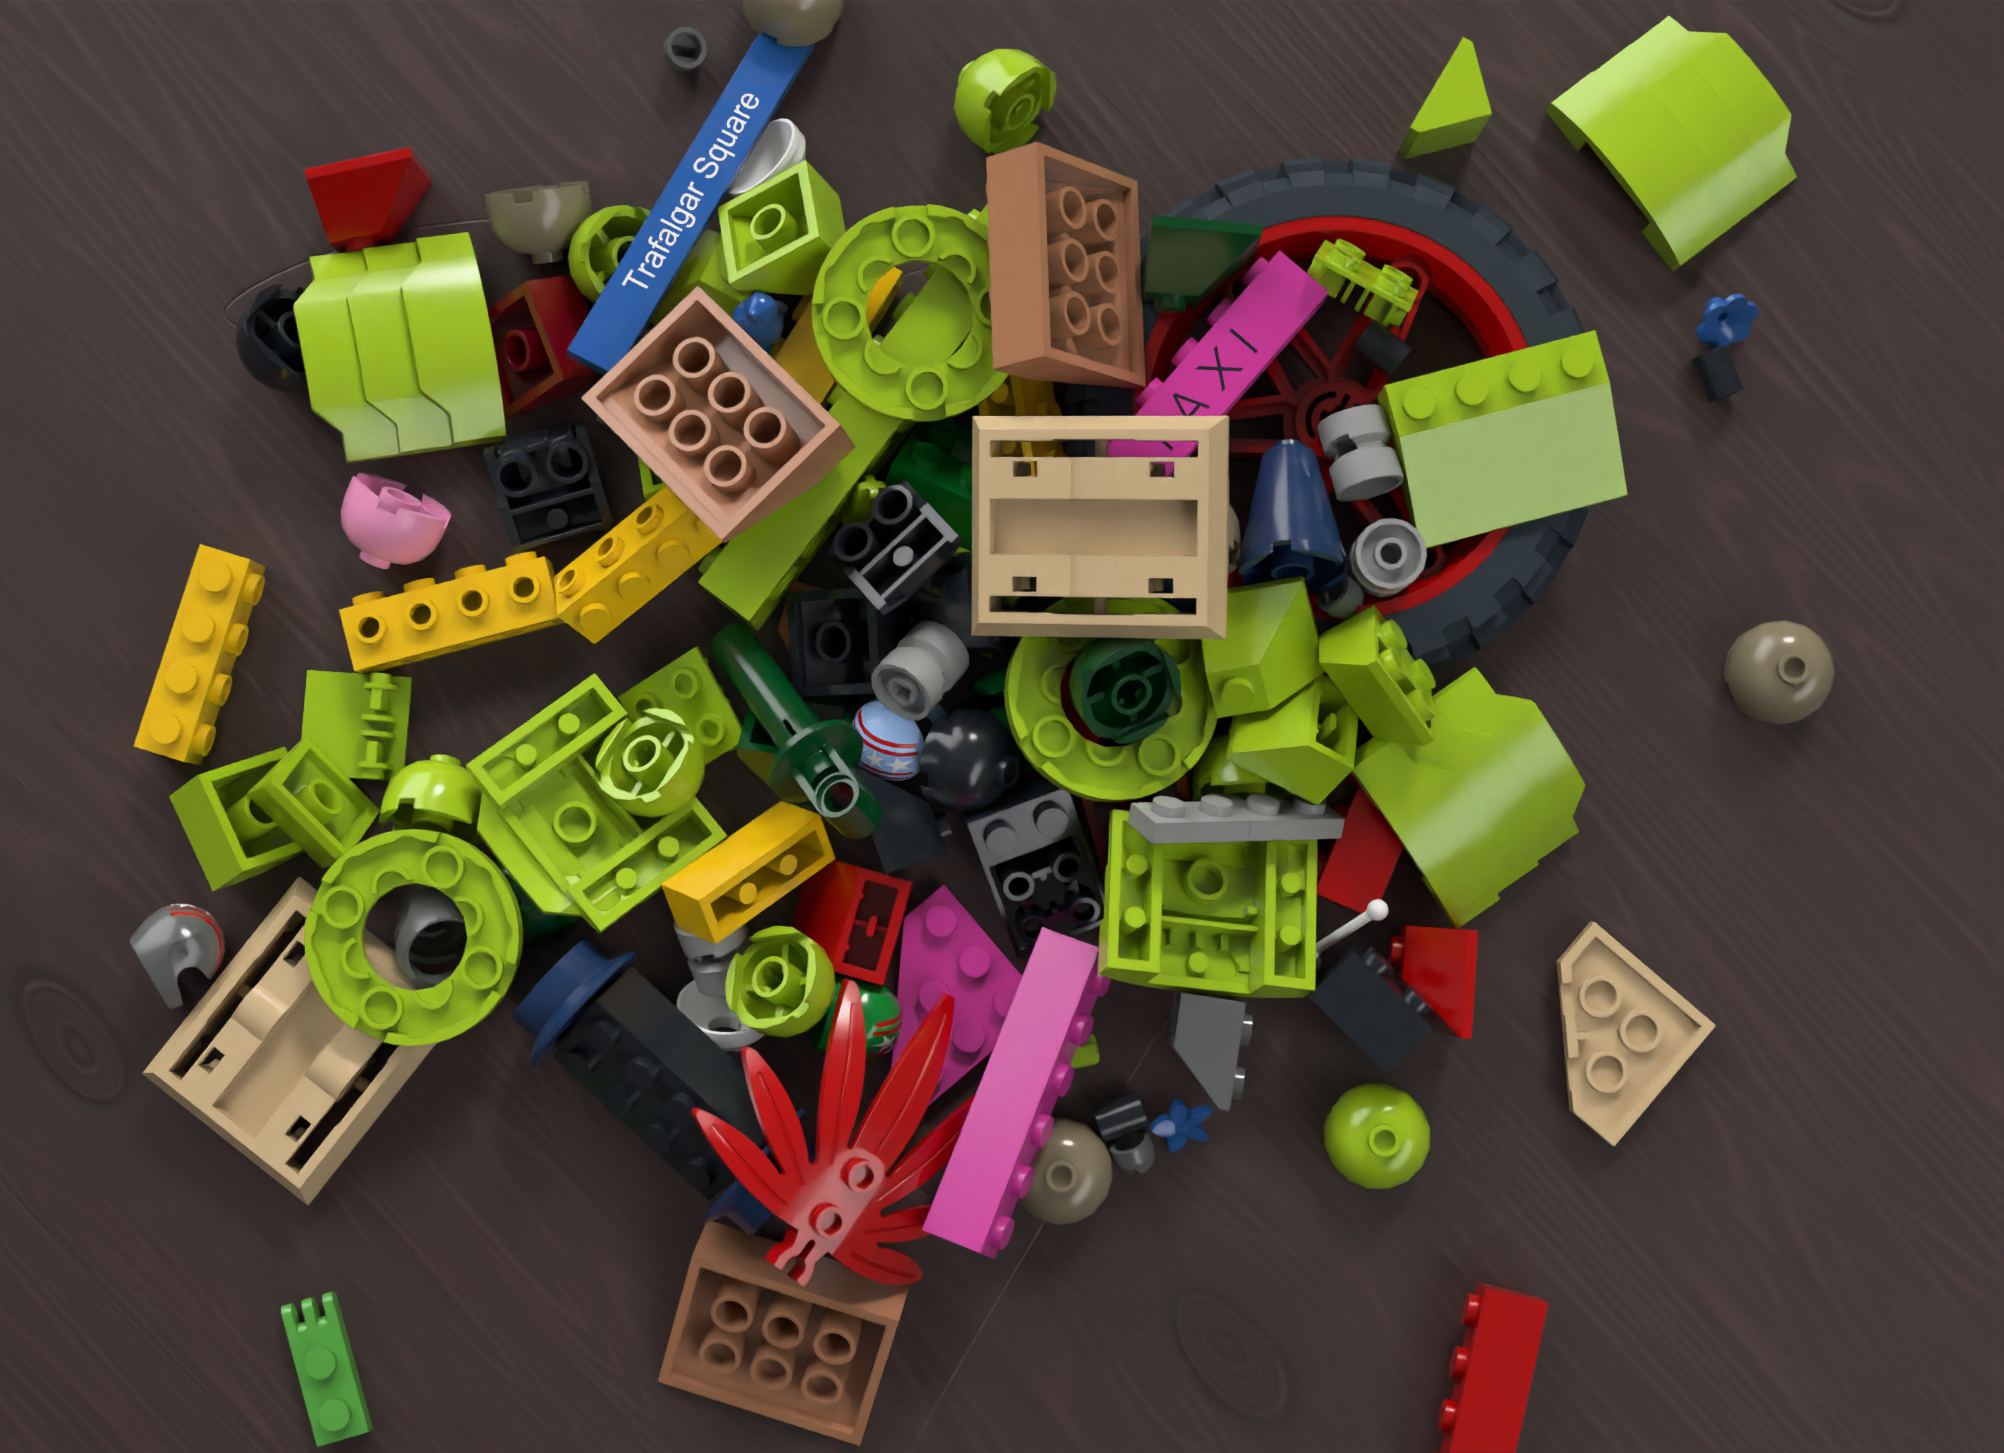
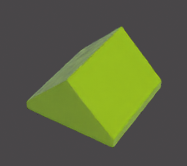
[1396,37,1492,159]
[247,736,380,868]

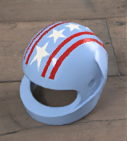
[852,698,949,781]

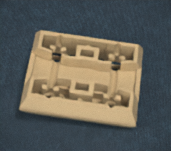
[972,416,1229,639]
[142,877,437,1205]

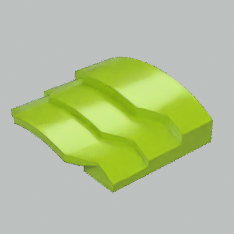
[1546,16,1797,272]
[293,232,506,464]
[1351,667,1585,929]
[466,673,727,933]
[1098,801,1317,998]

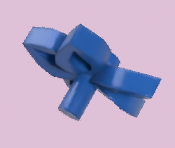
[1149,1099,1212,1153]

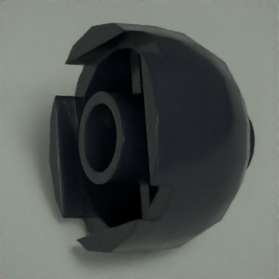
[236,284,308,392]
[920,703,1020,812]

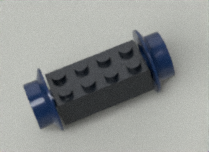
[512,938,816,1237]

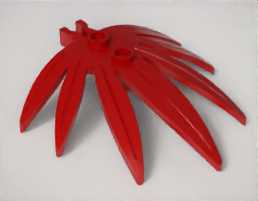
[691,979,976,1287]

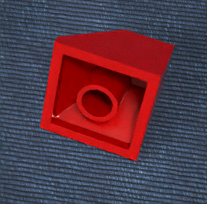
[305,147,431,253]
[1388,926,1478,1039]

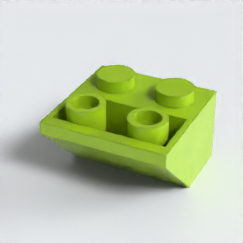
[1319,605,1437,746]
[1226,674,1359,806]

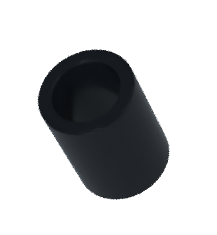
[1351,319,1412,378]
[1691,345,1744,403]
[1092,1092,1149,1143]

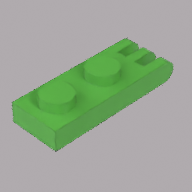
[281,1291,373,1447]

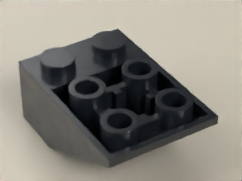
[962,769,1105,957]

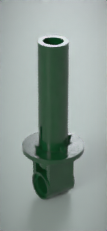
[710,622,882,839]

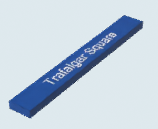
[567,31,815,376]

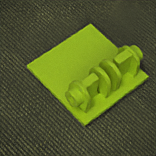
[1307,239,1418,328]
[618,646,743,765]
[301,670,412,781]

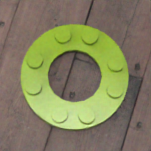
[812,204,1009,422]
[1004,597,1218,802]
[304,829,523,1046]

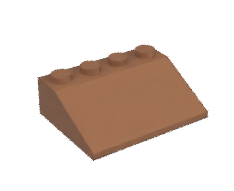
[986,142,1146,389]
[581,286,856,543]
[658,1221,910,1446]

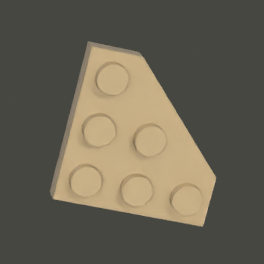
[1556,922,1716,1147]

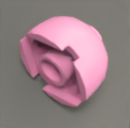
[341,473,451,569]

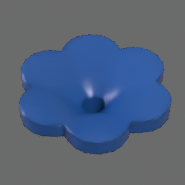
[1695,294,1759,350]

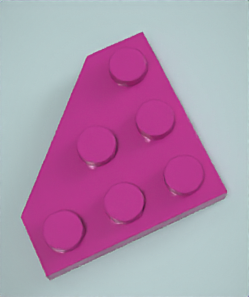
[891,884,1022,1106]

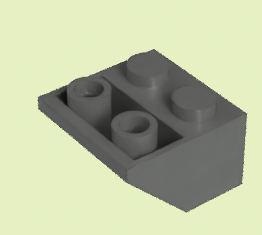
[1167,991,1253,1111]

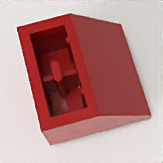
[792,860,914,985]

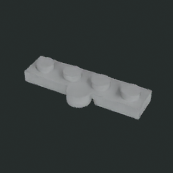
[1128,793,1345,844]

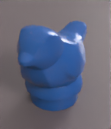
[732,291,788,355]

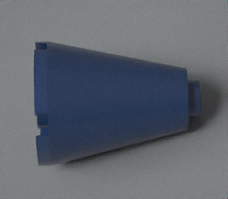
[1238,439,1347,594]

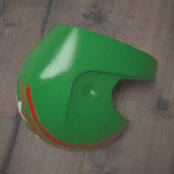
[811,972,903,1064]

